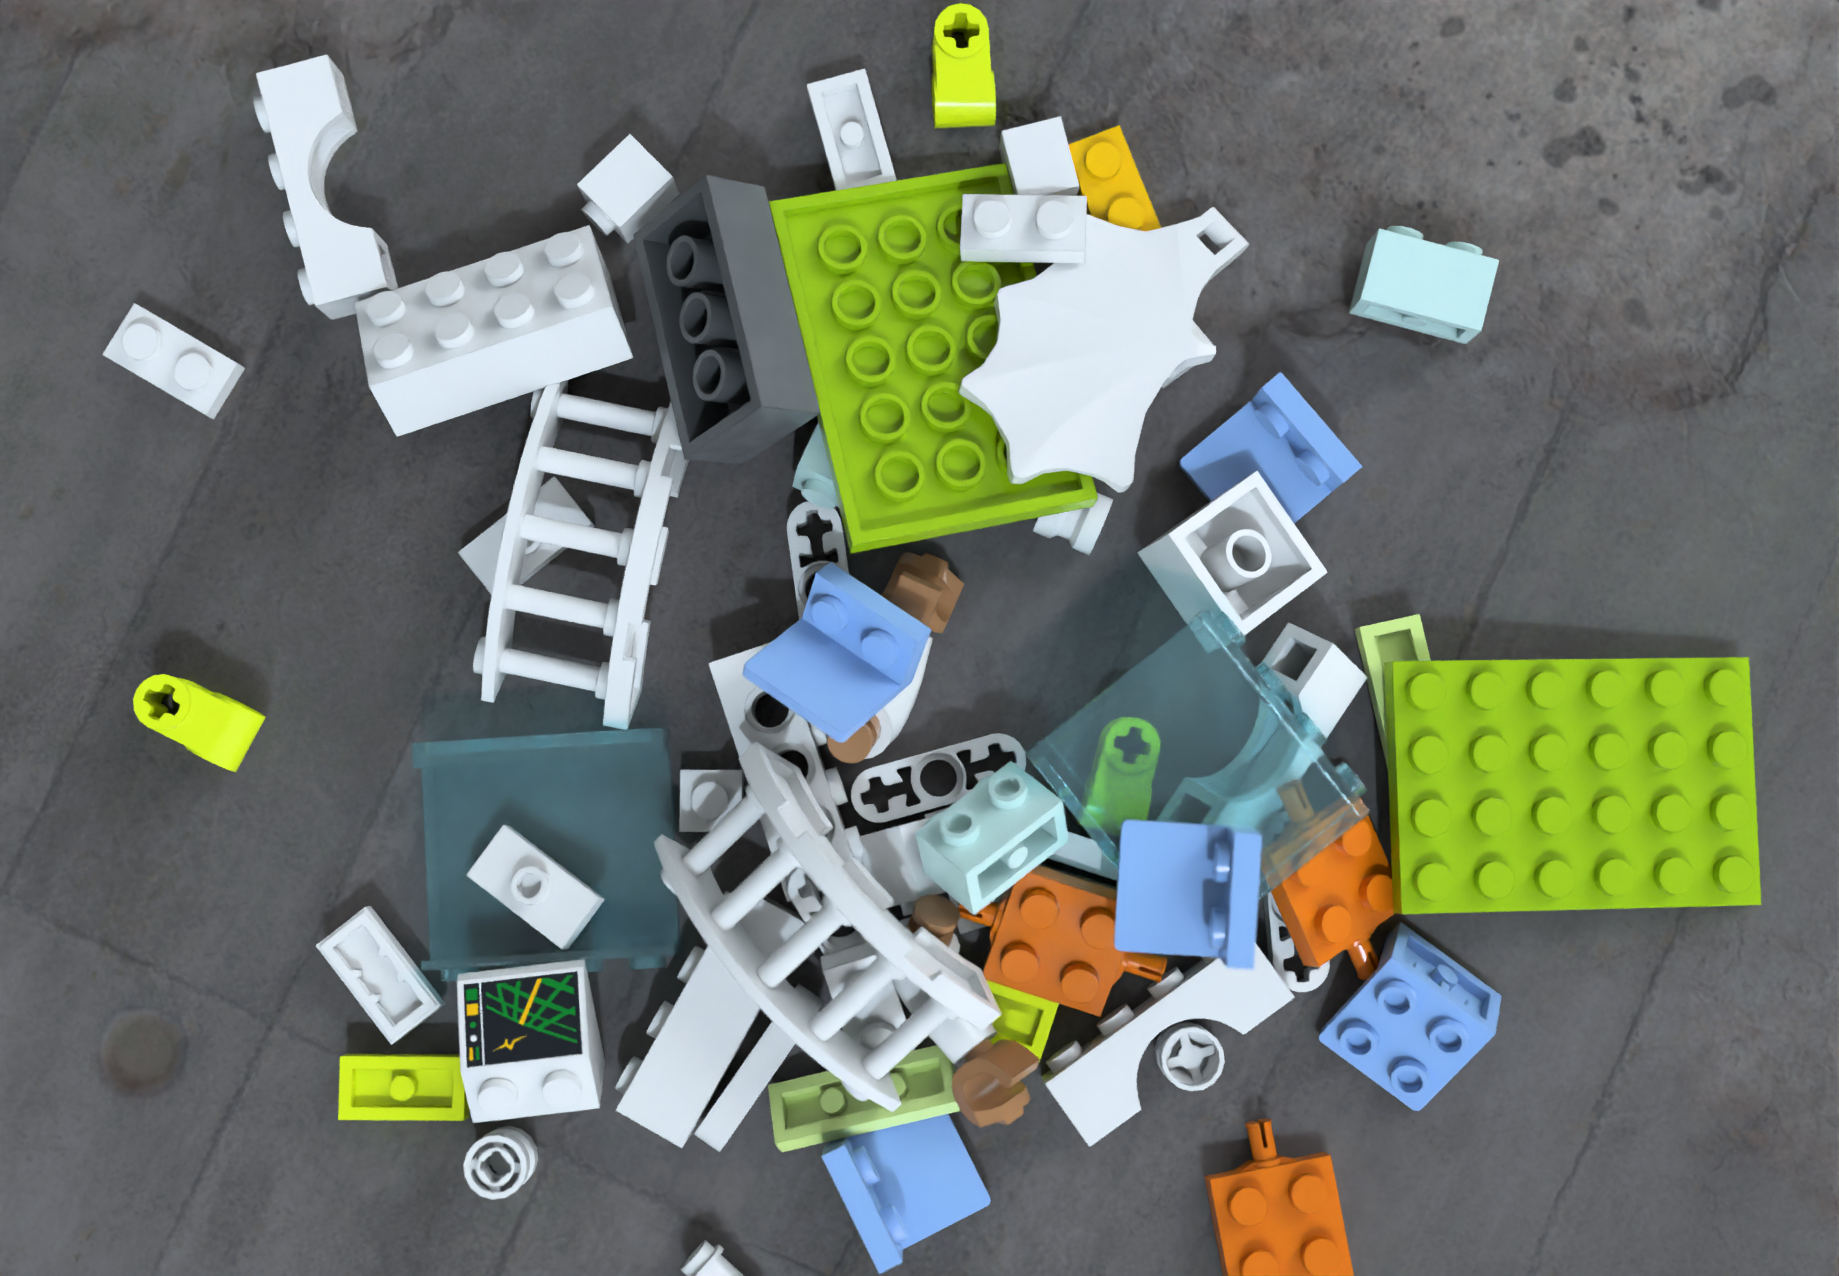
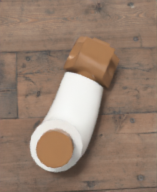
[827,552,964,764]
[892,895,1040,1128]

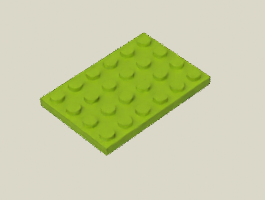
[769,163,1098,554]
[1384,657,1762,914]

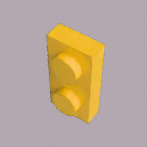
[1069,125,1161,232]

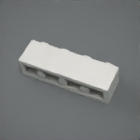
[615,891,805,1148]

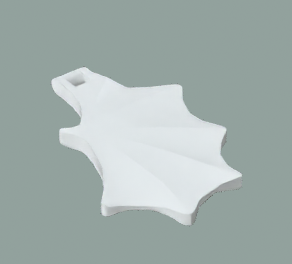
[958,207,1249,493]

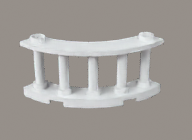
[473,380,689,730]
[653,741,1001,1112]

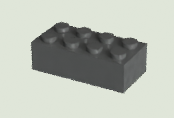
[633,175,820,465]

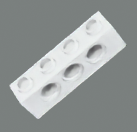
[708,642,863,902]

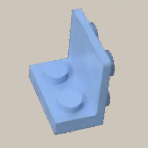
[1179,372,1363,523]
[742,562,932,743]
[1114,819,1262,969]
[1319,922,1502,1111]
[821,1114,991,1274]

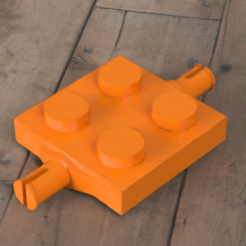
[1260,779,1395,980]
[957,865,1167,1017]
[1204,1118,1354,1276]

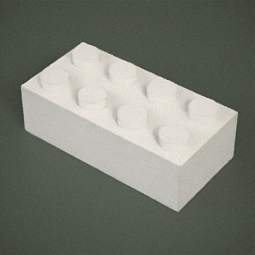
[355,225,633,437]

